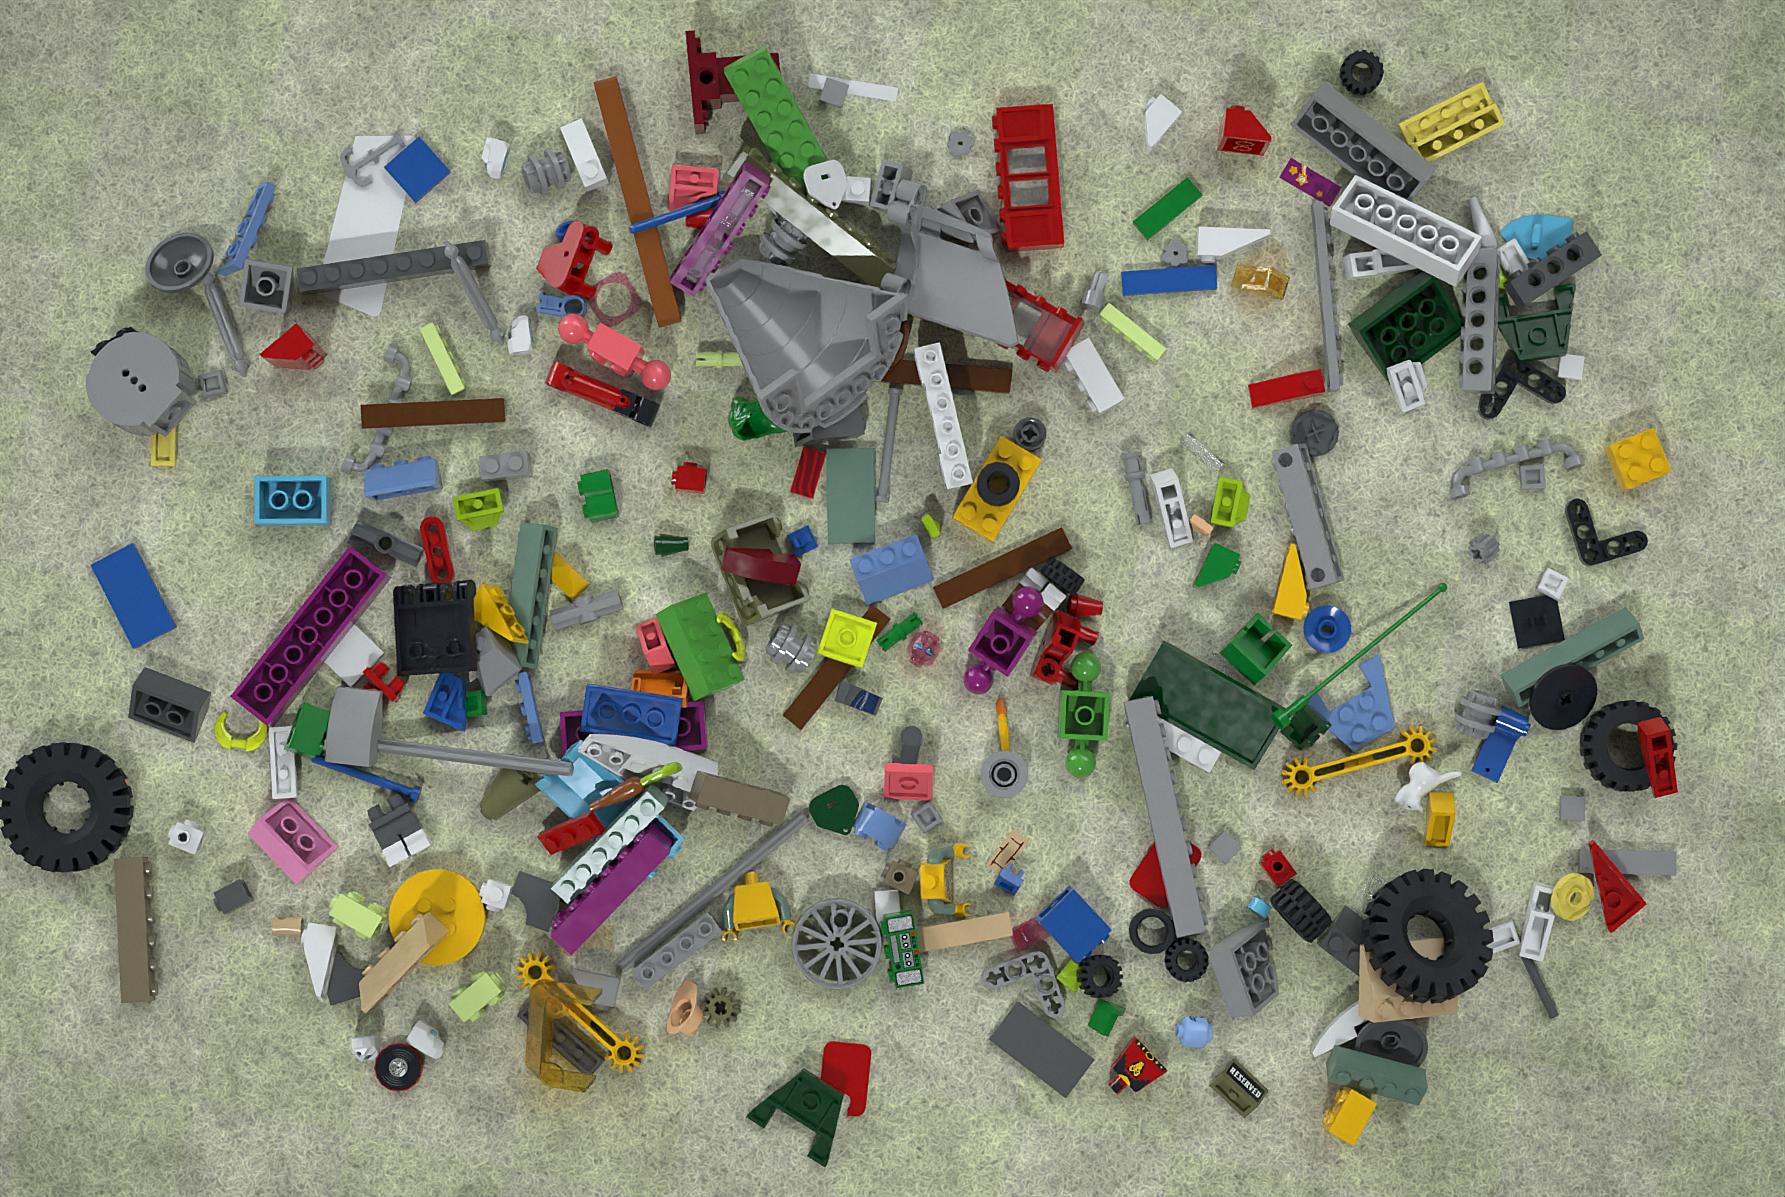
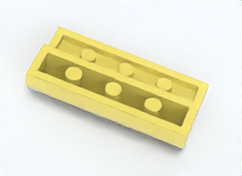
[1397,82,1505,162]

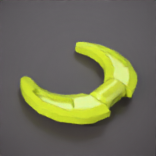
[717,612,746,662]
[214,712,268,752]

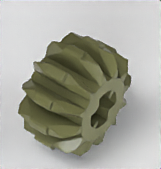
[701,987,742,1028]

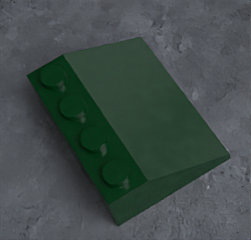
[1348,270,1464,386]

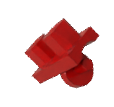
[363,661,406,703]

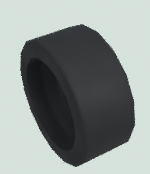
[1129,908,1175,954]

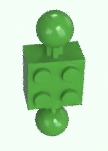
[1057,652,1110,778]

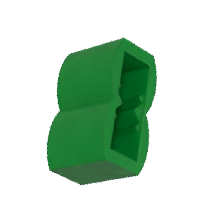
[577,469,619,523]

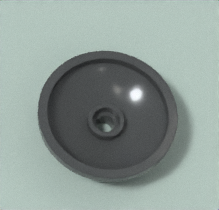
[145,233,214,293]
[1355,1019,1428,1067]

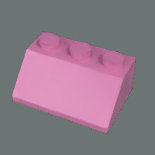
[248,798,338,885]

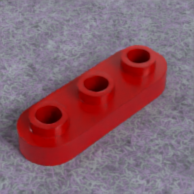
[420,516,455,583]

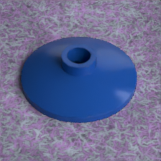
[1303,605,1351,653]

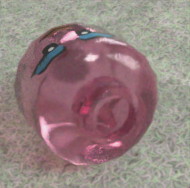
[906,631,941,668]

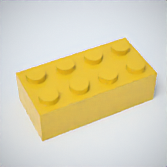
[952,436,1042,544]

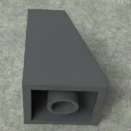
[793,403,866,447]

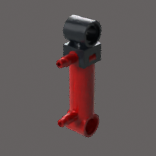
[545,361,661,427]

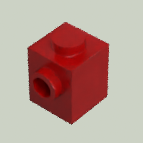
[671,462,707,494]

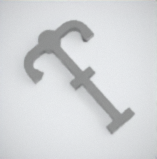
[340,132,406,187]

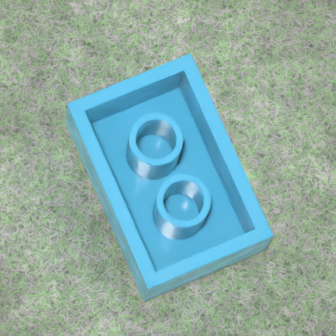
[254,476,331,526]

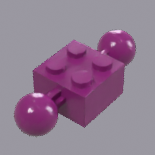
[963,586,1044,695]

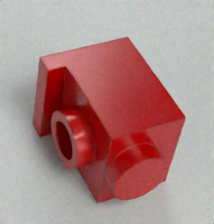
[1259,849,1298,887]

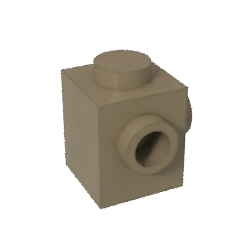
[881,858,919,895]

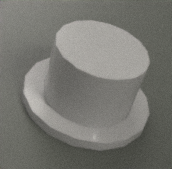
[981,751,1028,798]

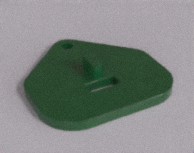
[809,785,859,835]

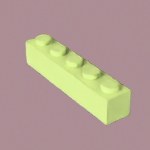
[1099,303,1166,362]
[420,322,467,396]

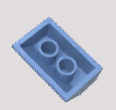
[364,456,443,501]
[849,534,933,606]

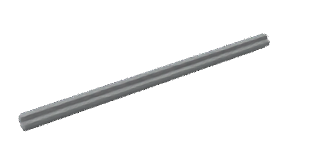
[378,738,574,777]
[618,812,808,972]

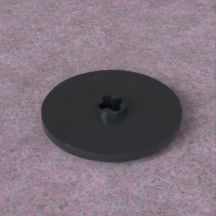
[1529,664,1598,730]

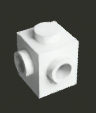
[168,819,208,855]
[479,879,514,912]

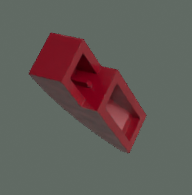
[721,547,801,585]

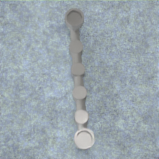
[341,343,412,474]
[1449,439,1585,500]

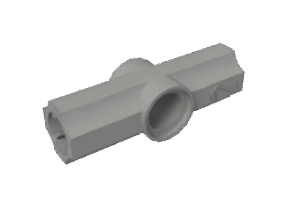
[549,590,624,630]

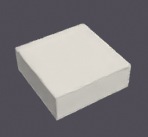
[1557,354,1585,381]
[1536,568,1569,601]

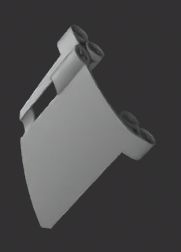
[880,179,1019,348]

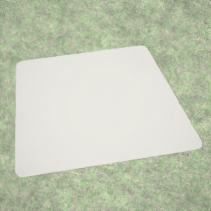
[319,136,416,317]

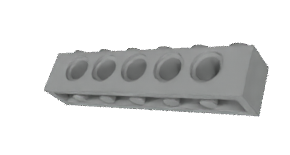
[1459,248,1501,394]

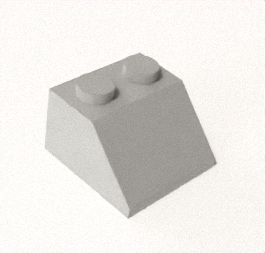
[238,259,294,314]

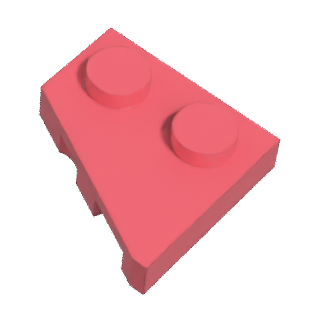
[668,165,720,211]

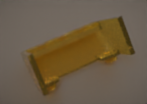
[525,979,603,1093]

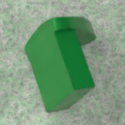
[1088,998,1126,1037]

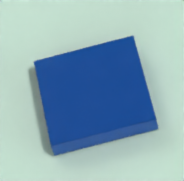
[384,137,451,203]

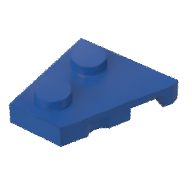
[423,673,466,732]

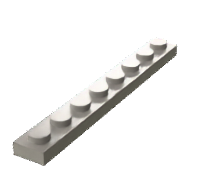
[1311,201,1343,393]

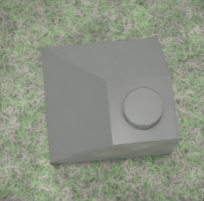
[938,190,1002,243]
[475,627,522,697]

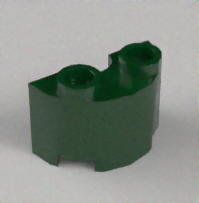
[1280,704,1332,750]

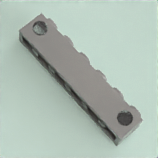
[1272,443,1345,589]

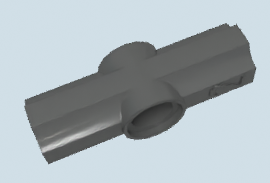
[350,521,424,567]

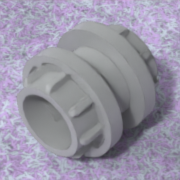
[521,149,571,196]
[759,217,808,266]
[765,625,817,673]
[1454,689,1502,739]

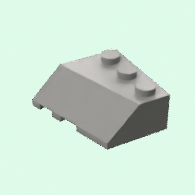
[1207,919,1279,1017]

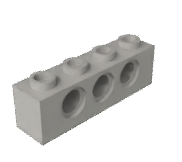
[631,912,724,990]

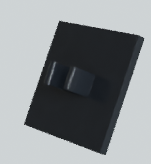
[1509,595,1565,649]

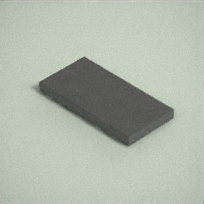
[989,1001,1094,1098]

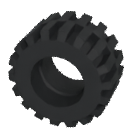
[1270,879,1332,943]

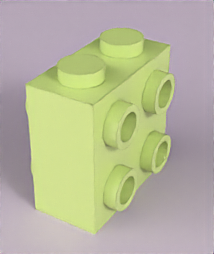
[329,891,389,940]
[449,971,507,1023]

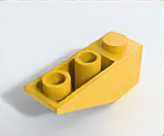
[474,583,529,644]

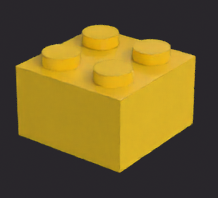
[1604,428,1672,492]
[1322,1087,1377,1146]

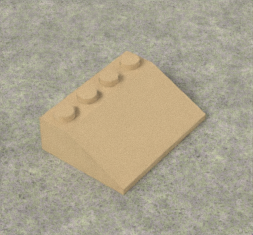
[359,911,450,1014]
[1358,937,1458,1023]

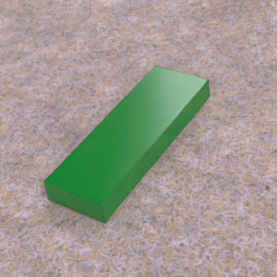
[1132,177,1202,241]

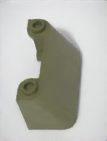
[711,512,810,626]

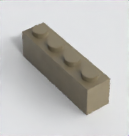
[688,770,791,827]

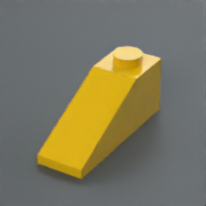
[1271,544,1309,621]

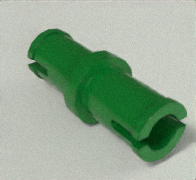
[876,612,923,652]

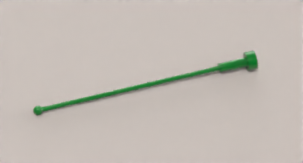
[1270,583,1447,730]

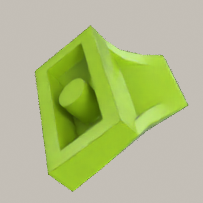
[1210,476,1251,528]
[452,488,504,531]

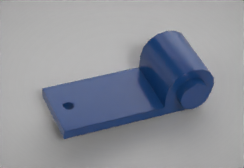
[1471,705,1531,783]

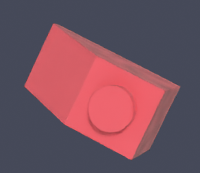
[635,617,676,675]

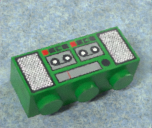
[880,910,924,989]

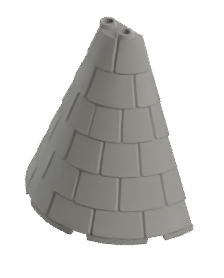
[705,256,908,433]

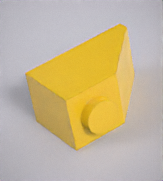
[1425,792,1456,847]

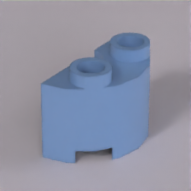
[853,801,907,851]

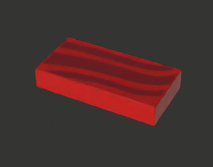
[790,447,826,499]

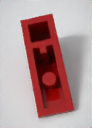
[1248,369,1325,408]
[1637,717,1678,798]

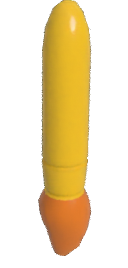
[996,698,1010,751]

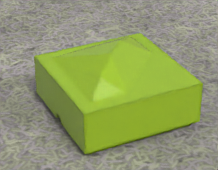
[921,514,941,540]
[1056,959,1081,993]

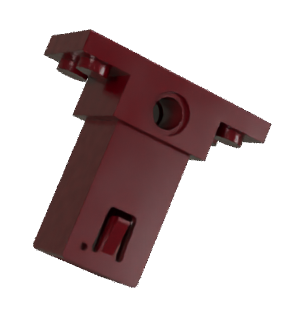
[685,30,781,135]

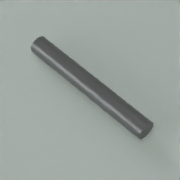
[1521,957,1559,1019]

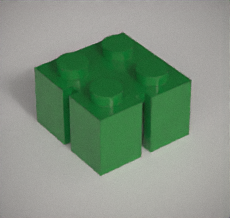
[1219,613,1292,685]

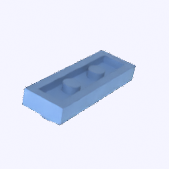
[515,671,545,744]

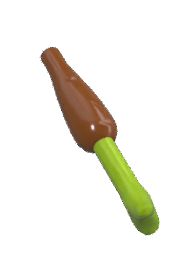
[589,762,682,812]

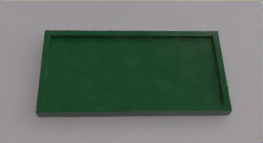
[1129,640,1286,770]

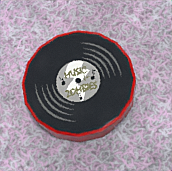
[374,1043,423,1092]

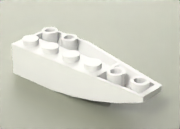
[578,734,718,811]

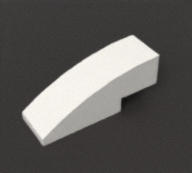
[1343,249,1418,281]
[1519,881,1555,962]
[1310,1001,1368,1057]

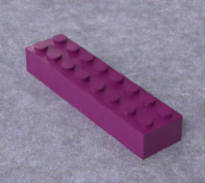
[230,546,392,727]

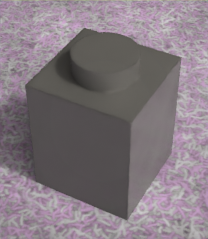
[213,879,254,914]

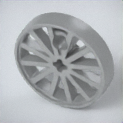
[791,898,882,990]

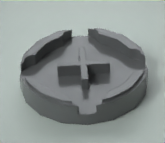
[1291,409,1339,457]

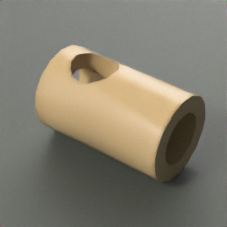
[272,917,304,936]

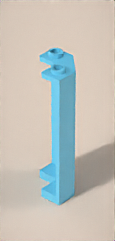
[535,740,684,880]

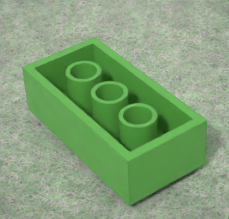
[656,593,745,701]

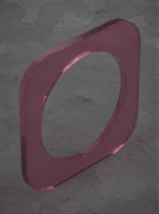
[587,272,642,327]

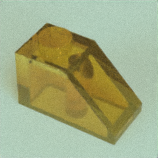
[1231,264,1290,300]

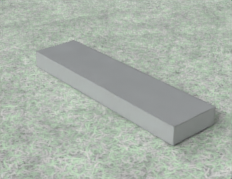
[1579,849,1676,876]

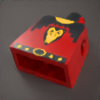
[1108,1036,1168,1095]

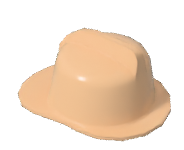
[666,981,704,1037]

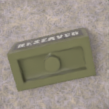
[1209,1058,1268,1118]

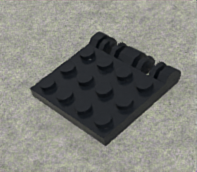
[393,580,477,676]

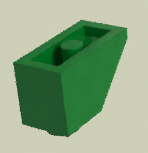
[1192,542,1242,589]

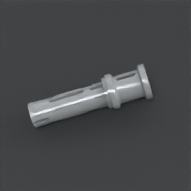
[1120,452,1152,525]

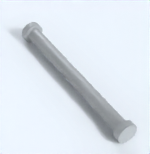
[875,388,903,503]

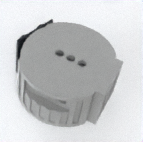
[86,327,197,437]

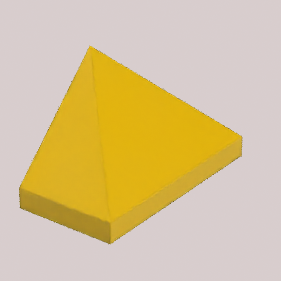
[550,551,590,601]

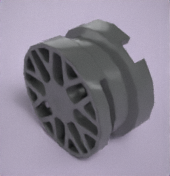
[1013,417,1046,452]

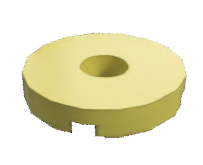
[1551,873,1594,921]

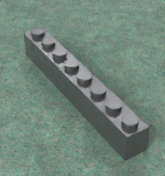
[297,240,491,295]

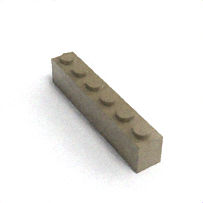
[114,857,159,1003]

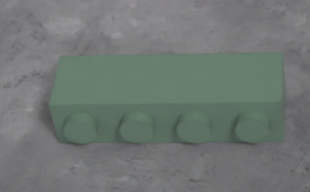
[1326,1045,1428,1106]

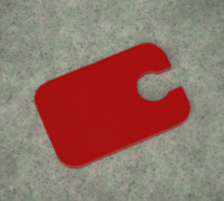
[1129,842,1202,908]
[821,1041,871,1117]

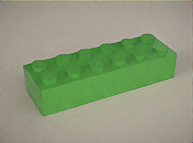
[723,45,829,190]

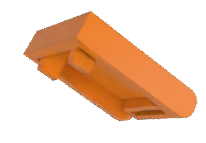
[630,670,689,708]

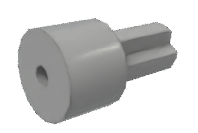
[1080,271,1108,313]

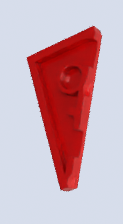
[1588,840,1647,933]

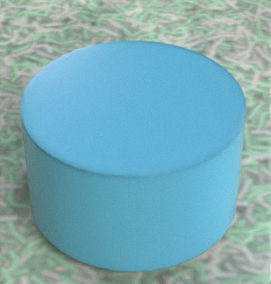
[1247,896,1272,918]

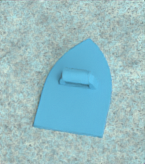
[1500,214,1573,260]

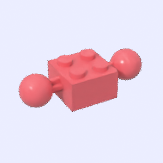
[558,314,671,390]

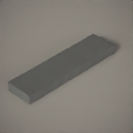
[517,997,605,1079]

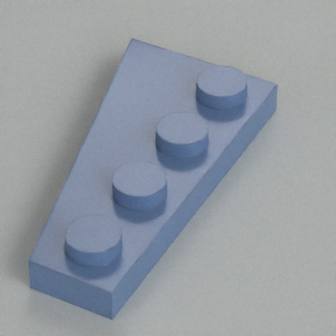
[216,181,276,276]

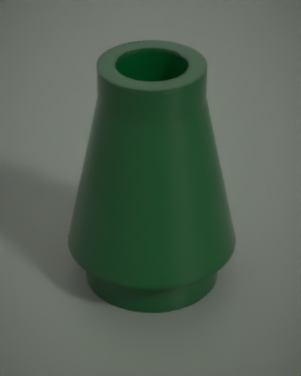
[654,534,689,557]

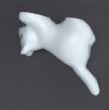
[1394,762,1462,812]

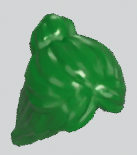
[728,397,787,441]

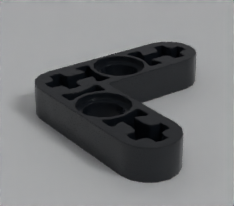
[1478,357,1566,420]
[1565,498,1648,566]

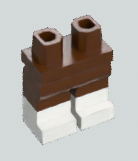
[1001,568,1067,631]

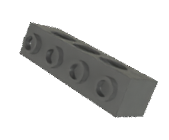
[1503,231,1602,309]

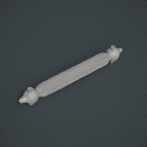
[444,241,504,346]
[200,272,250,378]

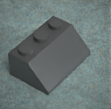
[128,667,211,743]
[1317,905,1370,976]

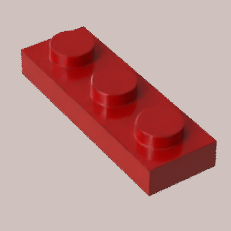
[537,811,605,855]

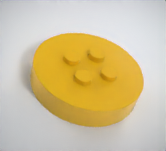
[389,869,487,966]

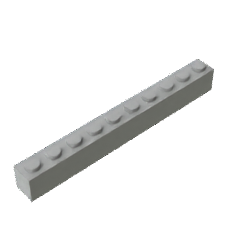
[1123,696,1208,938]

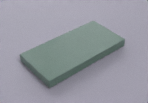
[826,448,875,544]

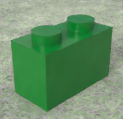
[284,702,330,759]

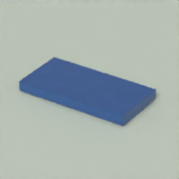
[91,543,177,649]
[580,683,683,746]

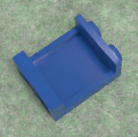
[1035,885,1112,963]

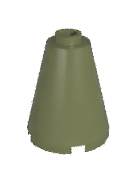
[479,754,541,820]

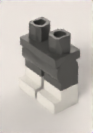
[367,794,433,867]

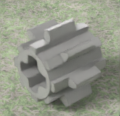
[1468,533,1500,565]

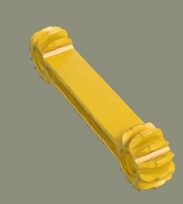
[1281,725,1437,797]
[515,952,645,1073]

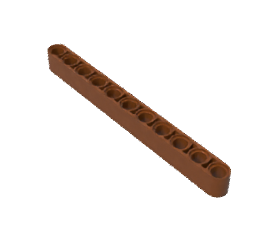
[593,76,682,328]

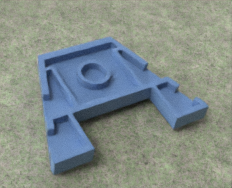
[1307,654,1395,752]

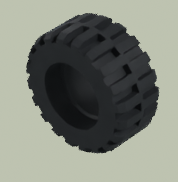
[1580,700,1677,792]

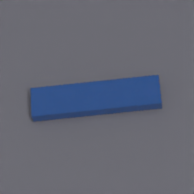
[1121,265,1217,296]

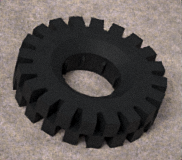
[0,742,134,873]
[1362,869,1494,1004]

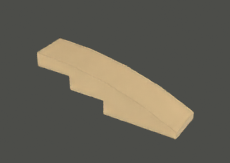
[916,911,1013,953]

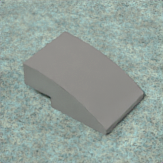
[325,686,383,767]

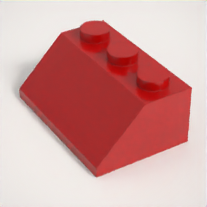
[1217,105,1272,156]
[260,323,327,370]

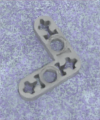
[982,951,1065,1018]

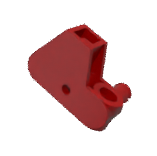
[536,221,613,300]
[1030,610,1099,690]

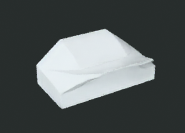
[1387,360,1427,413]

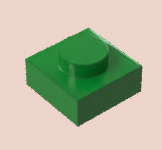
[466,690,487,718]

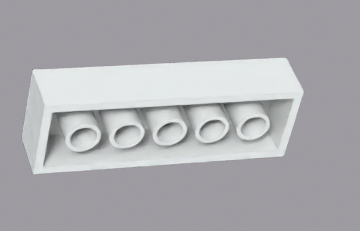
[1330,175,1482,287]

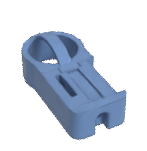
[537,291,587,318]

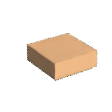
[1189,514,1213,536]

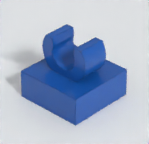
[787,525,818,557]
[994,863,1024,896]

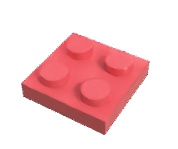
[884,763,933,801]

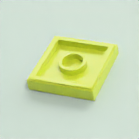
[817,608,877,669]

